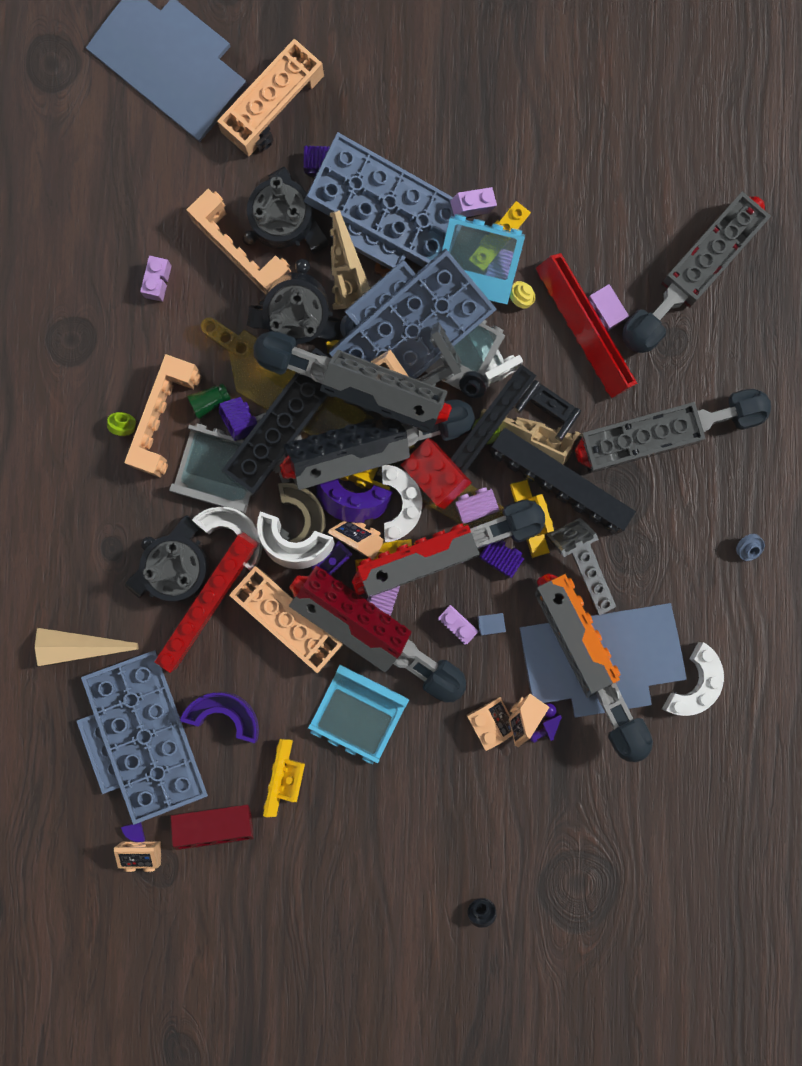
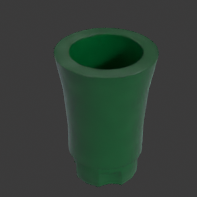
[186,383,231,419]

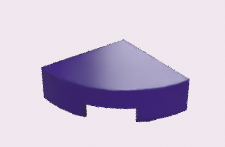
[121,822,146,842]

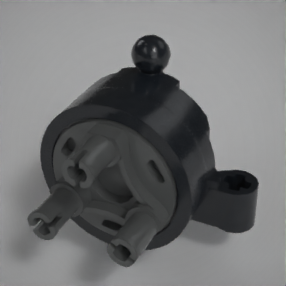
[242,166,330,254]
[247,259,341,347]
[124,515,209,601]

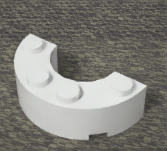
[382,465,423,542]
[192,507,262,571]
[257,512,335,569]
[662,642,724,716]

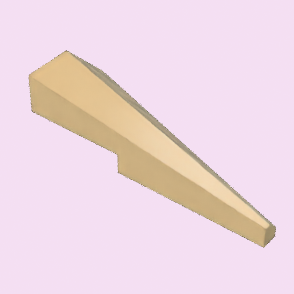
[480,409,581,465]
[35,628,138,666]

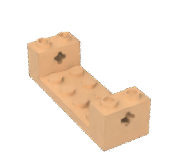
[217,39,324,157]
[186,189,291,295]
[124,354,201,478]
[229,566,344,673]

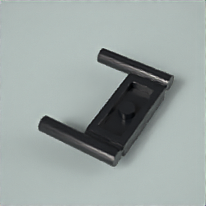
[514,380,581,441]

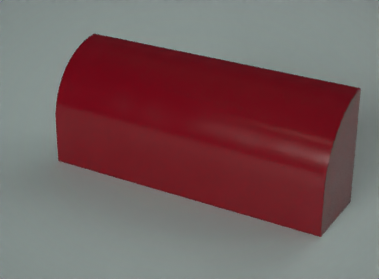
[171,805,254,850]

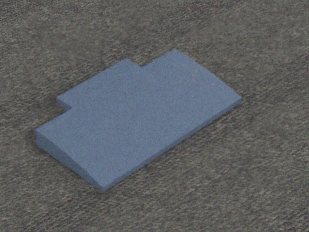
[86,0,248,142]
[303,132,462,270]
[329,248,497,379]
[519,603,687,718]
[77,650,208,825]

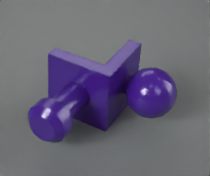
[530,703,562,743]

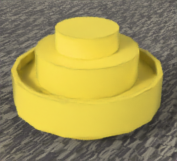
[510,281,535,309]

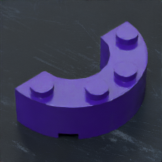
[315,479,392,523]
[180,692,259,743]

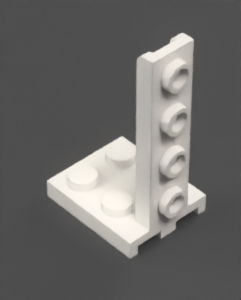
[468,326,523,387]

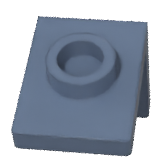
[477,613,506,636]

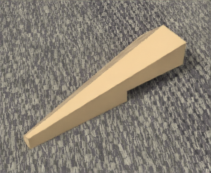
[330,210,370,310]

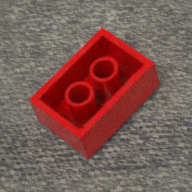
[401,438,472,509]

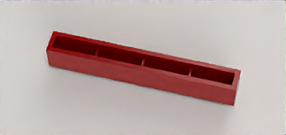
[535,253,638,399]
[155,533,260,673]

